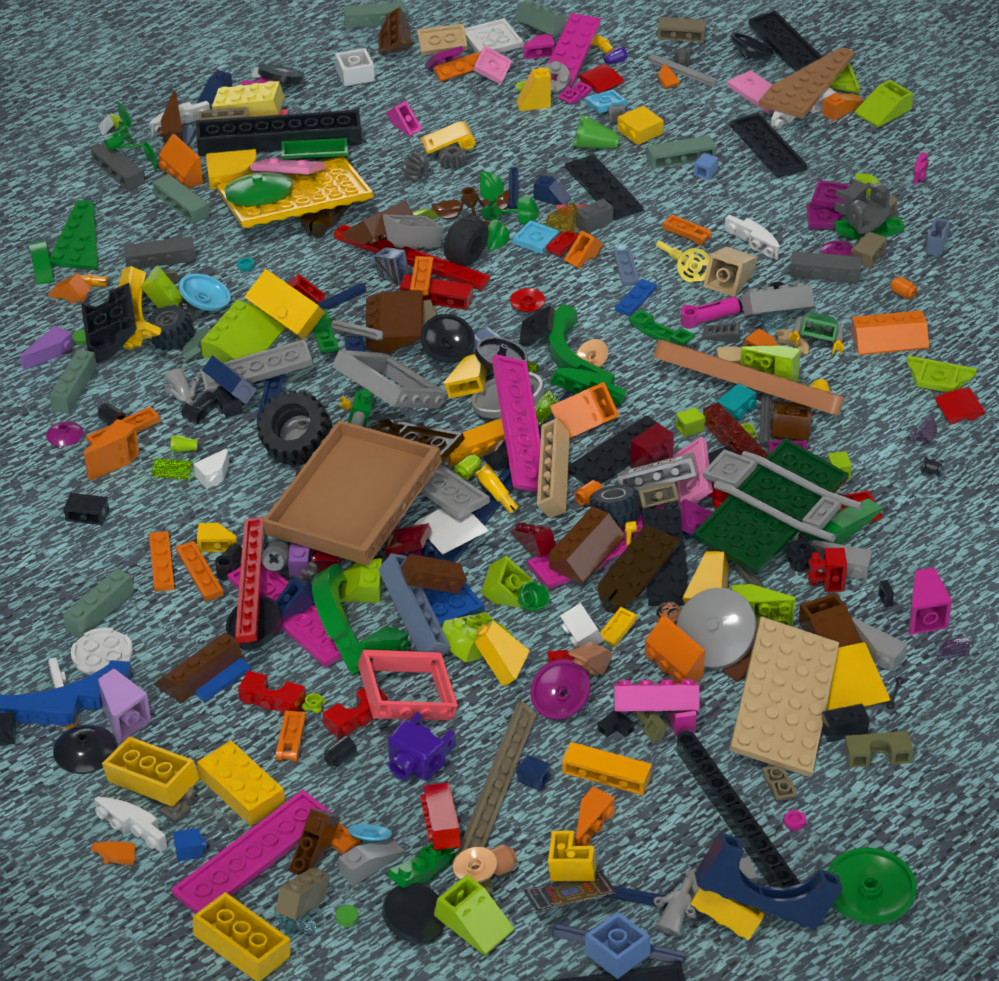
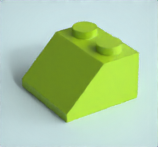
[141,266,183,309]
[481,556,534,608]
[340,559,382,603]

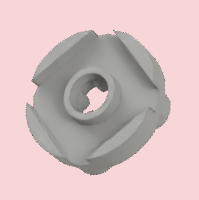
[543,61,571,94]

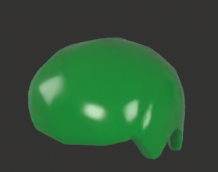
[518,581,550,612]

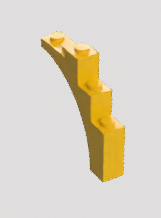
[118,266,161,350]

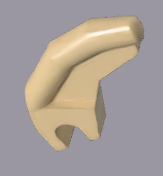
[775,329,810,356]

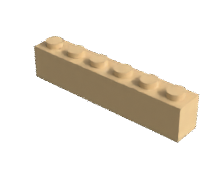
[537,418,570,518]

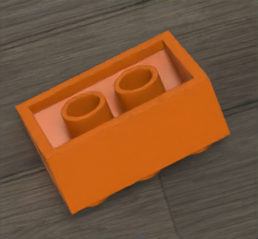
[158,134,203,189]
[644,615,705,683]

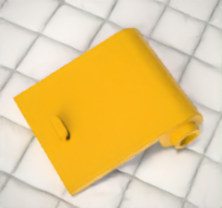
[421,121,475,154]

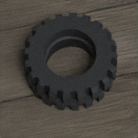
[257,390,333,466]

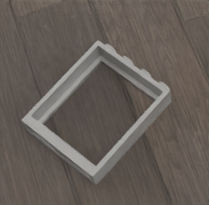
[332,350,446,409]

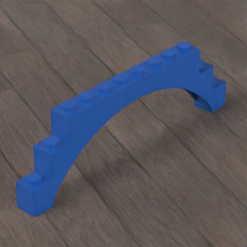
[0,660,132,727]

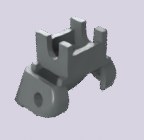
[835,178,891,234]

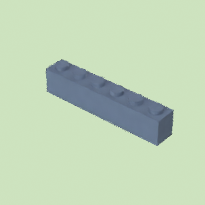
[378,554,451,662]

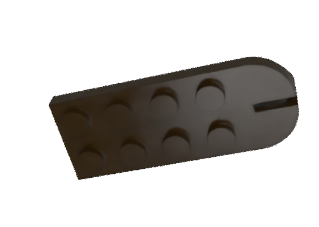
[300,202,354,238]
[375,418,465,462]
[598,524,679,613]

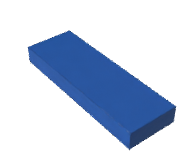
[195,658,252,702]

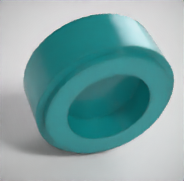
[237,257,255,272]

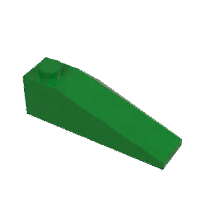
[801,498,883,545]

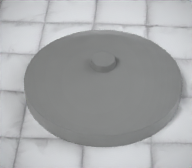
[471,372,544,418]
[677,588,757,669]

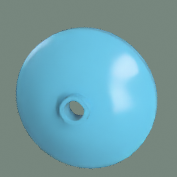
[179,274,231,311]

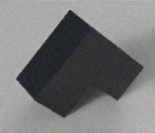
[597,710,635,737]

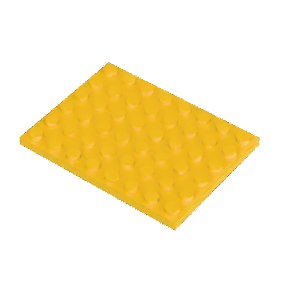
[216,156,373,228]

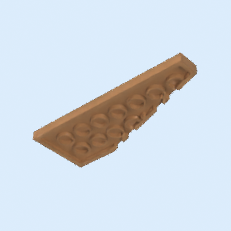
[759,47,855,119]

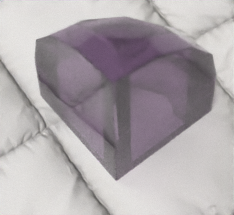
[906,414,937,445]
[936,637,971,660]

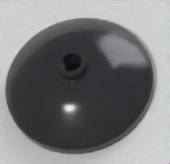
[730,32,774,59]
[420,314,475,363]
[53,724,117,774]

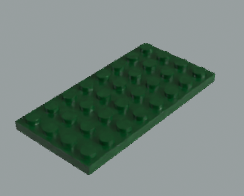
[693,438,849,576]

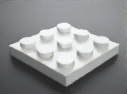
[464,19,523,53]

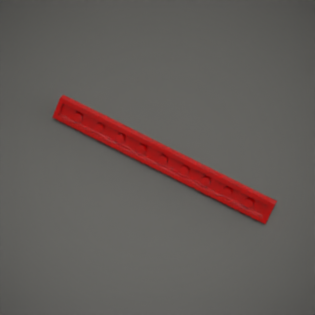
[334,224,490,291]
[235,517,265,643]

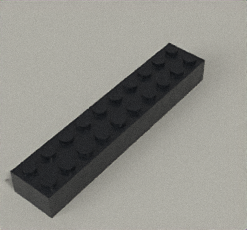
[196,109,362,156]

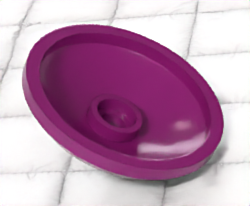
[530,659,591,720]

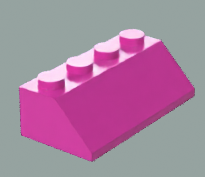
[613,679,700,711]

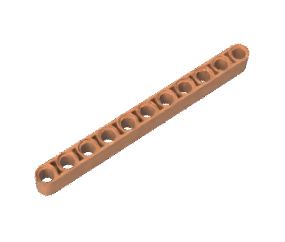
[653,339,844,415]

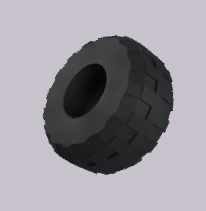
[443,214,489,267]

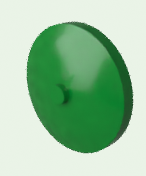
[225,172,293,206]
[827,848,916,924]

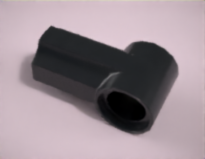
[214,386,243,419]
[181,391,217,424]
[215,543,242,581]

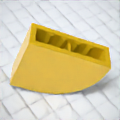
[206,149,257,190]

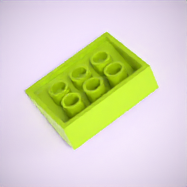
[201,300,285,363]

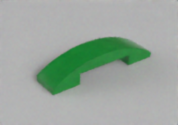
[834,217,905,240]
[28,239,54,285]
[313,309,339,353]
[629,309,695,346]

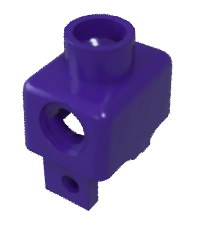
[388,712,456,781]

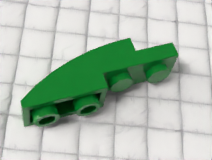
[550,368,627,406]
[387,843,459,888]

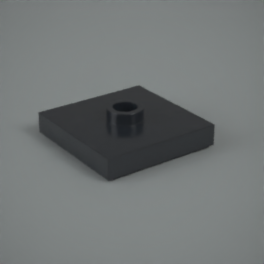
[519,306,554,347]

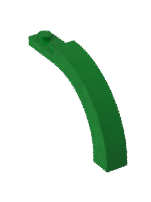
[548,304,615,385]
[312,564,360,675]

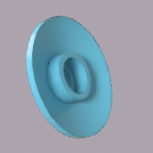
[348,824,392,844]

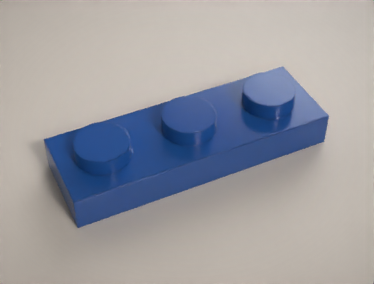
[615,279,657,317]

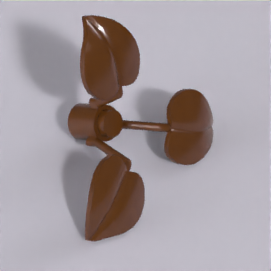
[432,187,509,226]

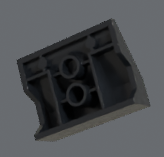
[81,283,137,363]

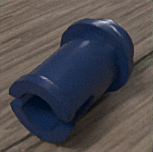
[420,542,437,559]

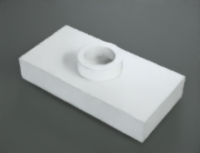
[48,657,67,688]

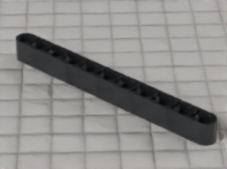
[676,730,800,888]

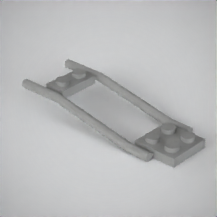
[703,450,863,542]

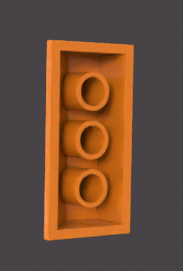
[850,311,929,355]

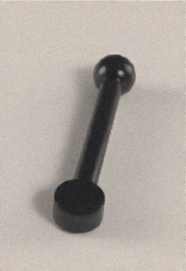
[886,676,904,709]

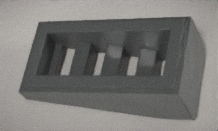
[702,323,740,343]

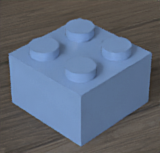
[585,912,650,979]

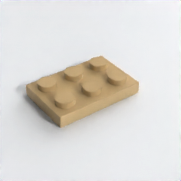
[417,24,468,56]

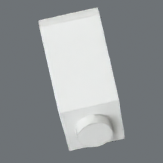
[194,449,230,489]

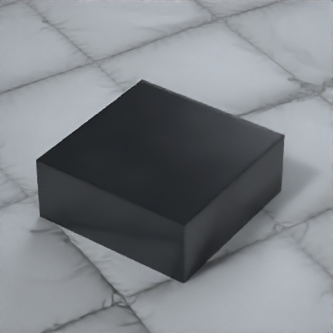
[878,580,894,608]

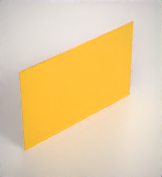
[825,642,891,711]

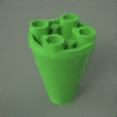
[573,115,620,149]

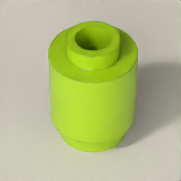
[454,455,482,481]

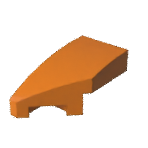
[657,64,680,89]
[91,841,135,865]

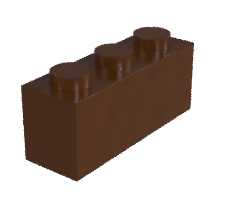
[401,554,467,594]

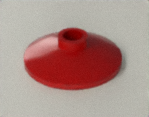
[510,288,545,312]

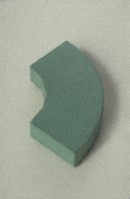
[182,325,210,360]

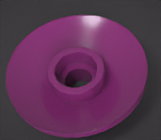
[821,240,853,256]
[46,421,83,447]

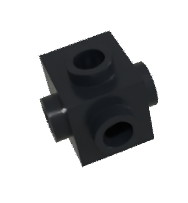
[786,537,817,572]

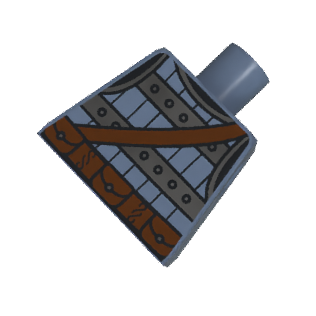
[370,248,409,286]

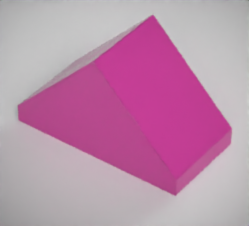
[667,710,696,737]

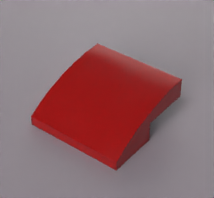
[578,64,624,94]
[934,388,986,425]

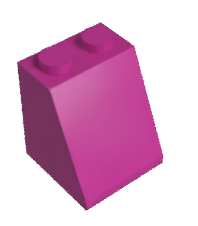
[908,567,952,635]

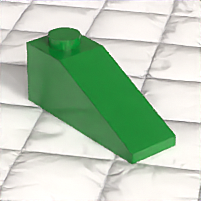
[356,626,409,661]

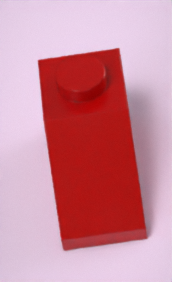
[287,274,325,304]

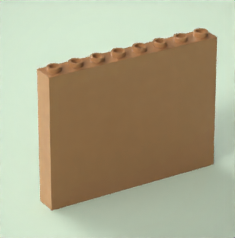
[263,420,442,565]

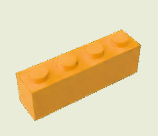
[446,418,505,467]
[562,742,652,795]

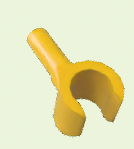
[625,521,637,547]

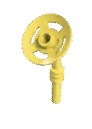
[656,241,710,282]

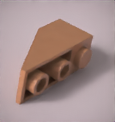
[568,642,613,676]

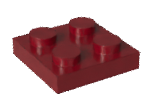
[384,523,431,556]

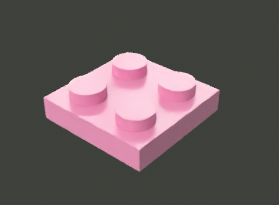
[473,46,512,84]

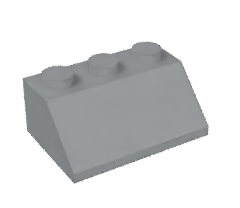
[383,214,444,249]

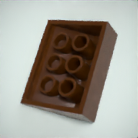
[366,290,423,354]

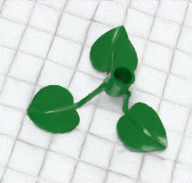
[104,101,157,171]
[480,171,539,250]

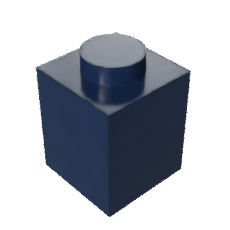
[516,755,550,791]

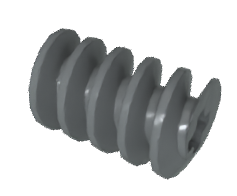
[262,541,289,571]

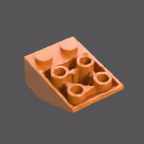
[549,382,619,438]
[84,419,139,480]

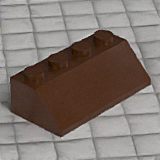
[342,201,414,245]
[550,506,625,584]
[154,632,242,703]

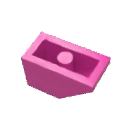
[523,34,555,59]
[386,101,422,136]

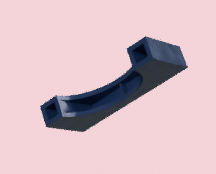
[694,832,843,930]

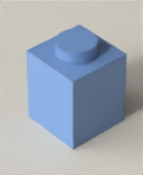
[694,153,719,180]

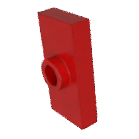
[546,229,579,256]

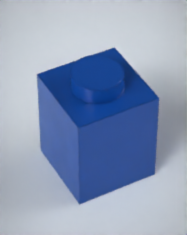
[173,828,207,862]

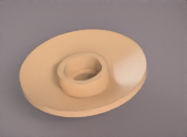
[576,339,608,367]
[453,847,497,883]

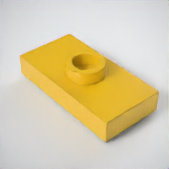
[600,607,638,648]

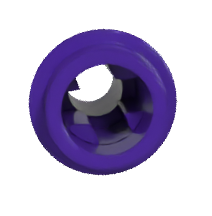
[603,46,628,65]

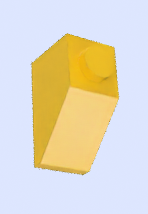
[197,523,237,552]

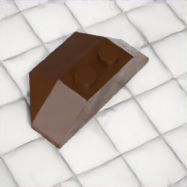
[378,7,411,54]

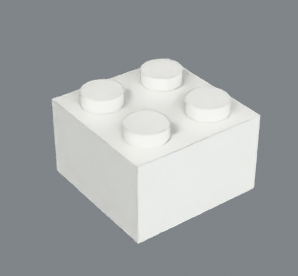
[335,48,375,86]

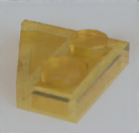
[545,203,578,232]

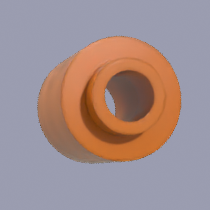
[890,276,918,300]
[574,480,603,506]

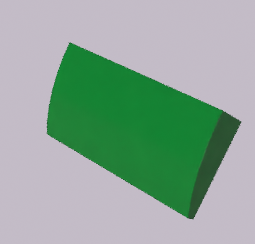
[281,138,348,160]

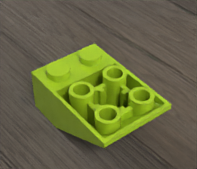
[854,80,913,127]
[740,346,801,382]
[731,584,796,627]
[442,613,512,662]
[434,874,514,955]

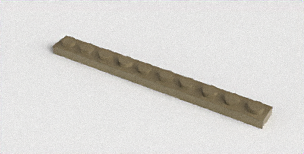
[453,701,536,862]

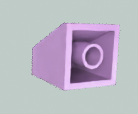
[98,669,151,744]

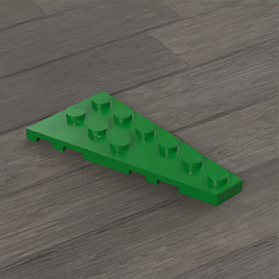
[49,200,98,271]

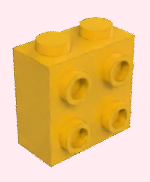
[617,106,664,145]

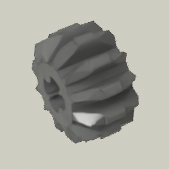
[439,145,467,171]
[403,152,429,181]

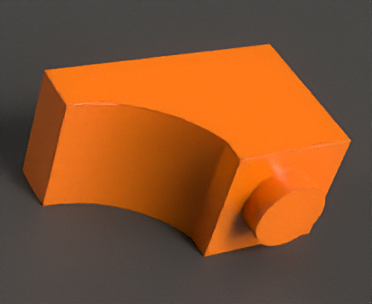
[564,230,603,269]
[48,273,91,304]

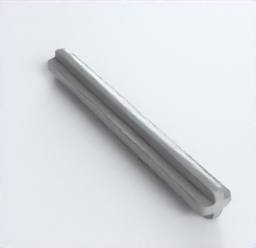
[648,54,717,87]
[331,320,383,340]

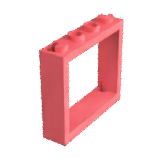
[358,650,458,720]

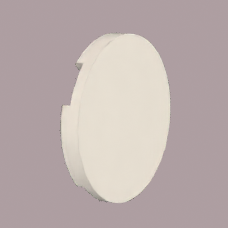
[71,628,133,675]

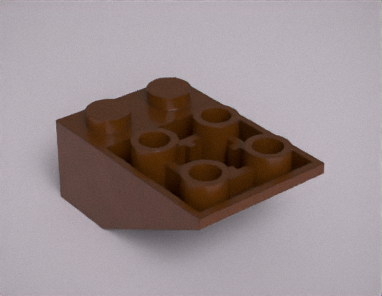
[798,592,862,648]

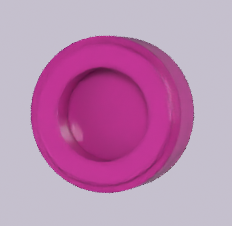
[784,810,806,831]

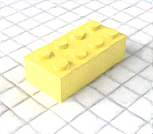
[212,81,285,117]

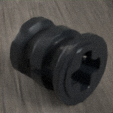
[921,455,943,476]

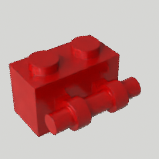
[807,548,847,592]

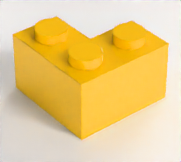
[548,831,597,881]

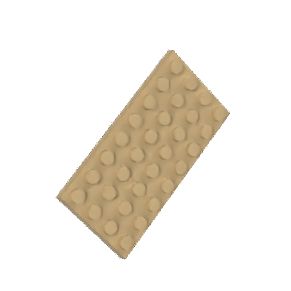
[729,617,839,776]

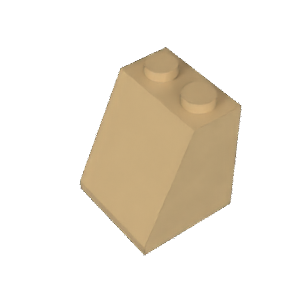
[703,247,758,296]

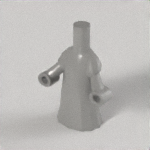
[164,368,199,403]
[654,877,696,937]

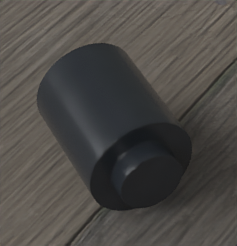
[98,403,126,425]
[324,736,357,767]

